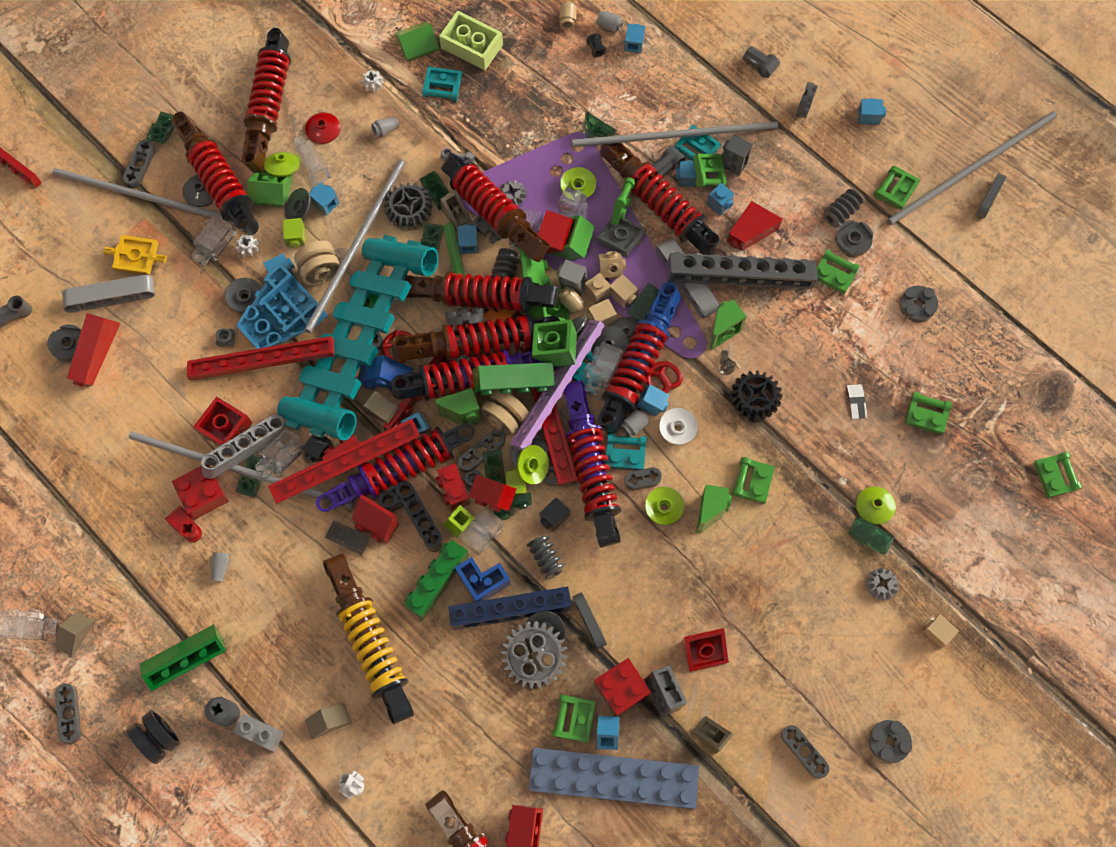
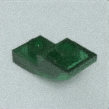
[146,111,175,144]
[419,171,449,210]
[421,223,443,254]
[627,283,660,321]
[236,455,269,498]
[493,493,532,520]
[848,517,894,555]

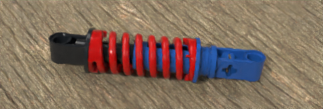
[598,282,681,434]

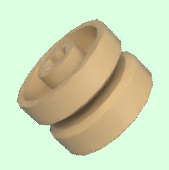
[294,241,340,285]
[479,391,529,436]

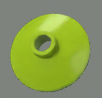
[264,152,300,177]
[560,167,596,200]
[517,445,549,484]
[856,486,896,525]
[645,487,684,525]

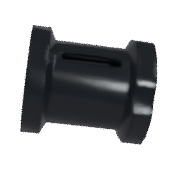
[586,33,606,57]

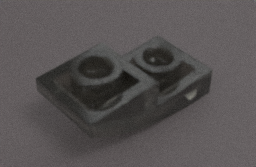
[325,520,371,555]

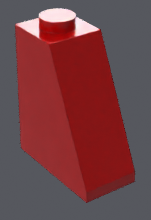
[727,201,783,251]

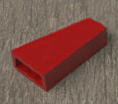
[67,313,120,387]

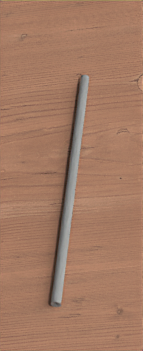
[888,111,1057,225]
[571,121,778,147]
[304,159,405,333]
[52,168,234,224]
[129,431,354,509]

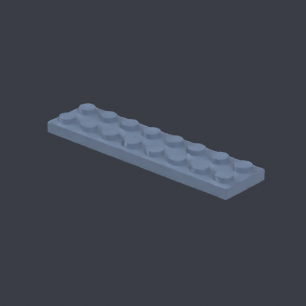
[529,748,699,809]

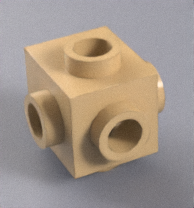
[598,251,626,279]

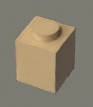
[585,273,611,304]
[610,274,638,308]
[587,299,617,327]
[922,614,959,648]

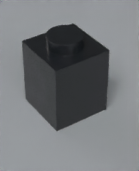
[301,435,334,463]
[539,497,570,532]

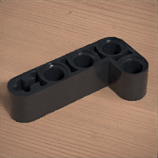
[378,481,444,552]

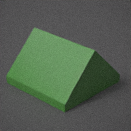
[394,21,439,62]

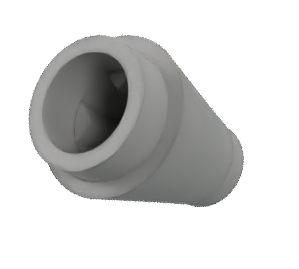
[371,117,399,137]
[210,552,230,581]

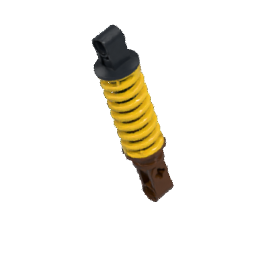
[323,554,414,724]

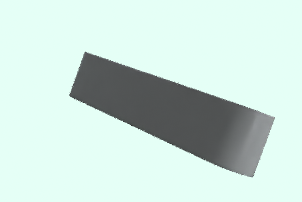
[655,238,719,319]
[62,275,155,312]
[201,415,285,479]

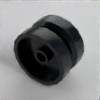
[127,710,180,765]

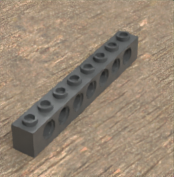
[666,252,818,289]

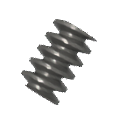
[824,189,864,228]
[491,248,520,281]
[527,535,566,580]
[204,696,240,727]

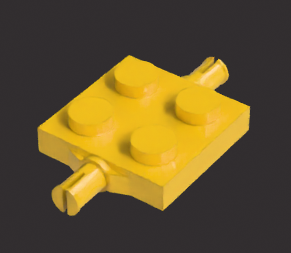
[103,235,167,275]

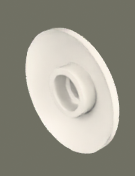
[659,408,698,445]

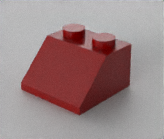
[351,495,400,544]

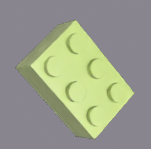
[439,11,503,70]

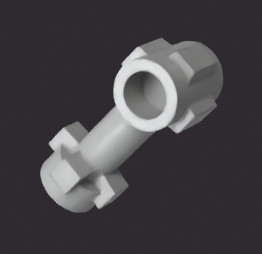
[441,148,475,163]

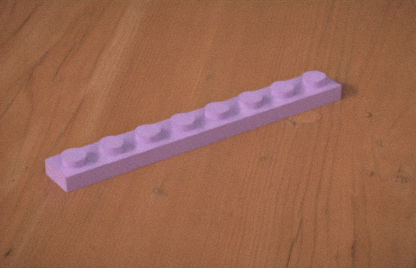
[510,320,605,450]

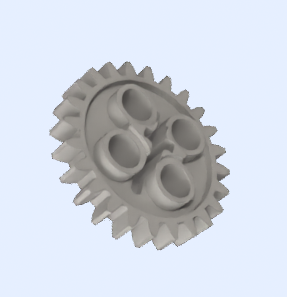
[501,621,568,689]

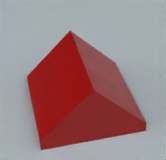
[538,210,573,253]
[682,628,729,672]

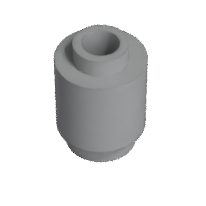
[596,11,623,33]
[620,410,649,437]

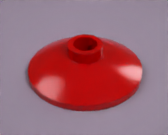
[305,112,341,144]

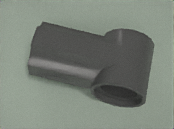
[743,46,780,78]
[652,145,686,177]
[0,295,32,328]

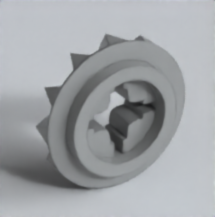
[500,180,527,206]
[866,568,899,600]

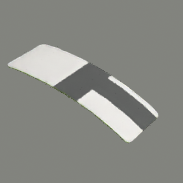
[847,384,867,419]

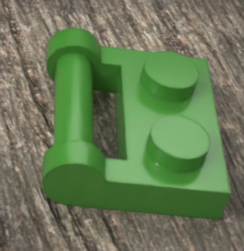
[693,154,727,188]
[873,166,921,210]
[611,177,635,226]
[816,249,860,294]
[905,391,952,435]
[1033,452,1083,499]
[732,457,775,504]
[552,695,596,743]

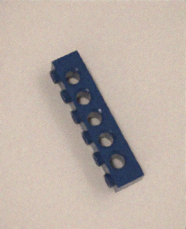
[448,586,572,631]

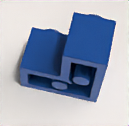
[358,355,414,392]
[455,557,511,602]

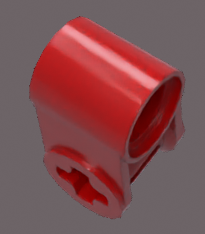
[165,505,202,542]

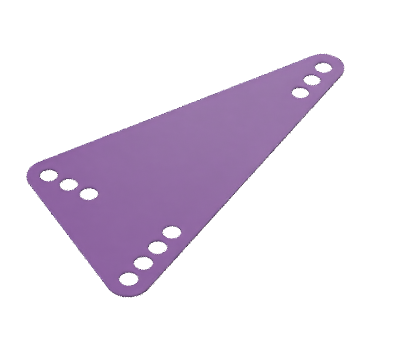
[458,132,707,359]

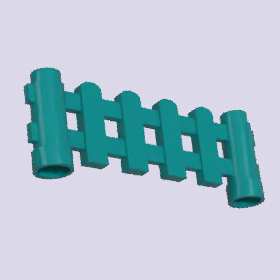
[277,235,439,441]

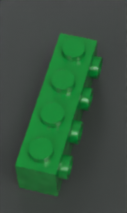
[472,363,555,395]
[404,539,469,620]
[140,624,226,691]

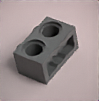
[721,135,753,176]
[644,665,687,717]

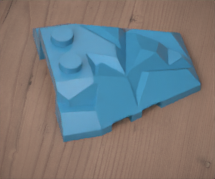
[236,262,328,349]

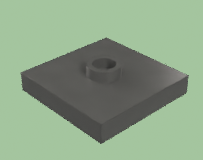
[596,218,646,258]

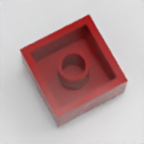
[193,396,252,447]
[171,465,229,520]
[594,658,651,717]

